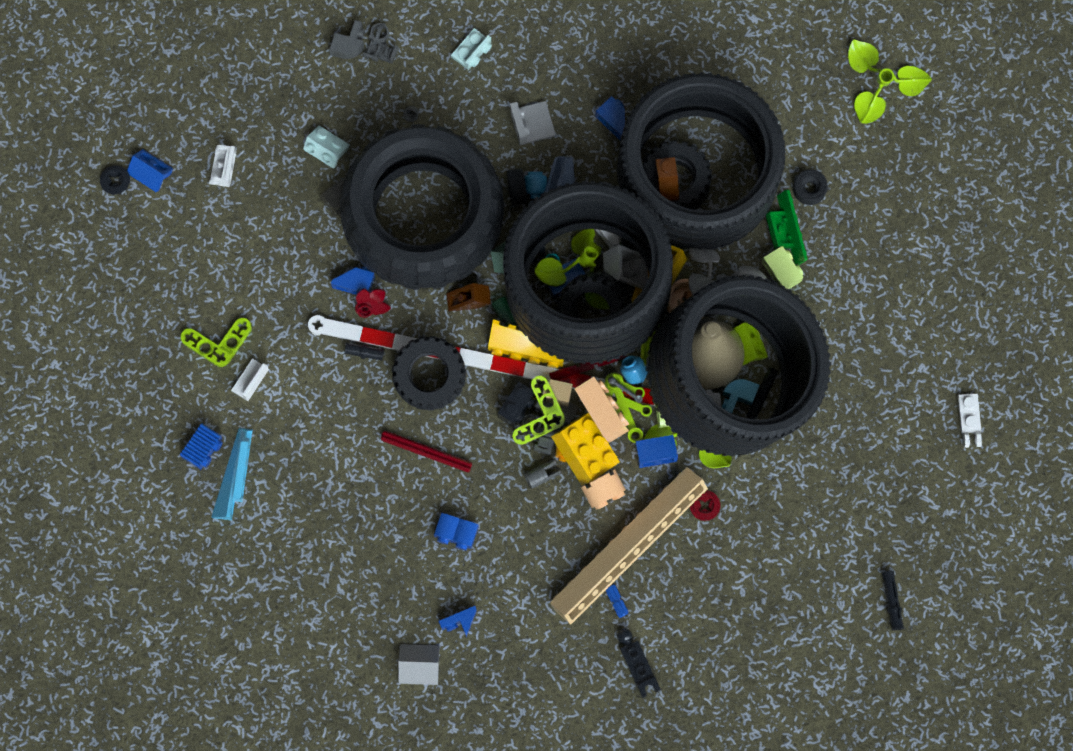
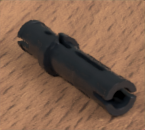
[882,571,904,631]

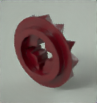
[690,490,721,521]

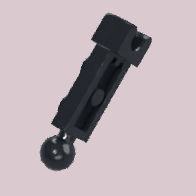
[617,628,661,699]

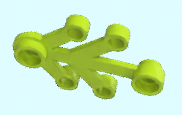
[605,373,652,443]

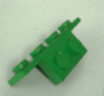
[766,190,808,266]

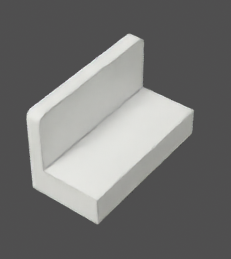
[231,359,269,401]

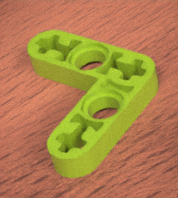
[181,318,252,367]
[512,376,565,445]

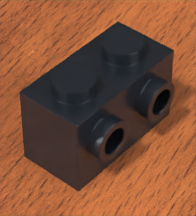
[498,382,536,428]

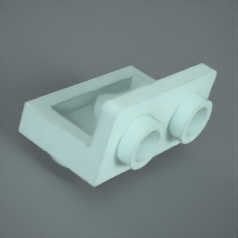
[303,126,350,168]

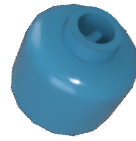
[524,172,547,199]
[620,356,648,384]

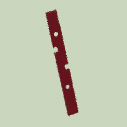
[548,355,628,380]

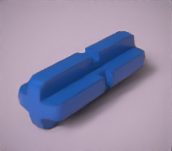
[605,584,629,618]

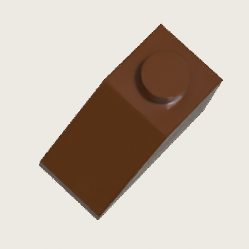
[655,157,679,201]
[446,283,491,312]

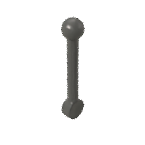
[608,377,643,403]

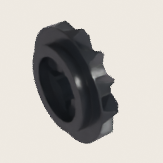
[100,166,130,195]

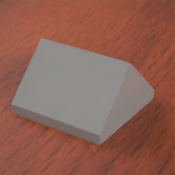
[399,644,440,685]

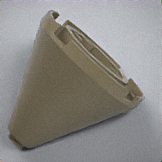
[692,317,744,391]

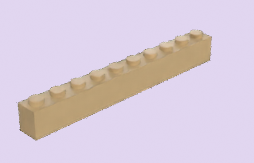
[550,467,708,625]

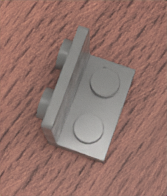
[510,101,555,145]

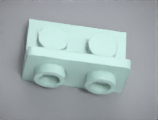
[451,28,492,70]

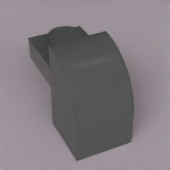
[329,20,365,59]

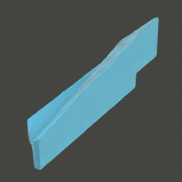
[211,428,253,520]

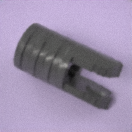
[524,458,562,489]

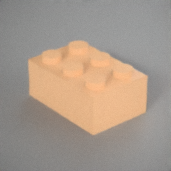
[575,377,629,443]

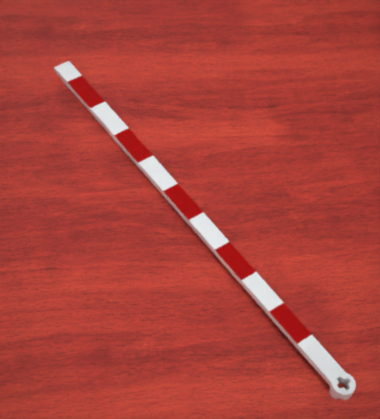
[308,315,655,406]

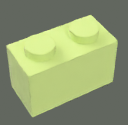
[762,246,803,289]

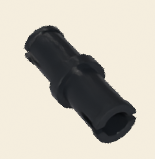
[344,342,384,361]

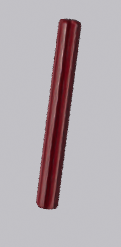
[381,430,472,472]

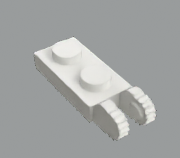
[958,394,982,447]

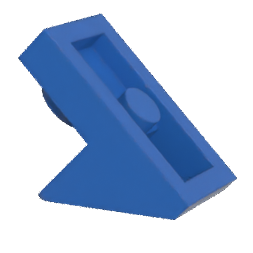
[439,606,477,637]

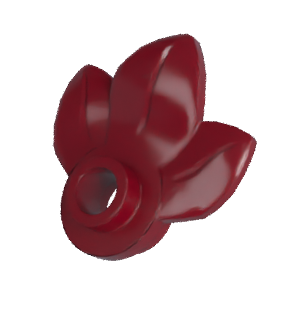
[355,289,391,318]

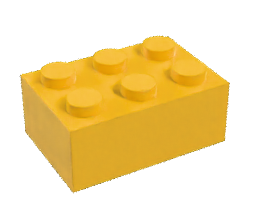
[551,413,620,486]

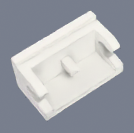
[209,145,236,187]

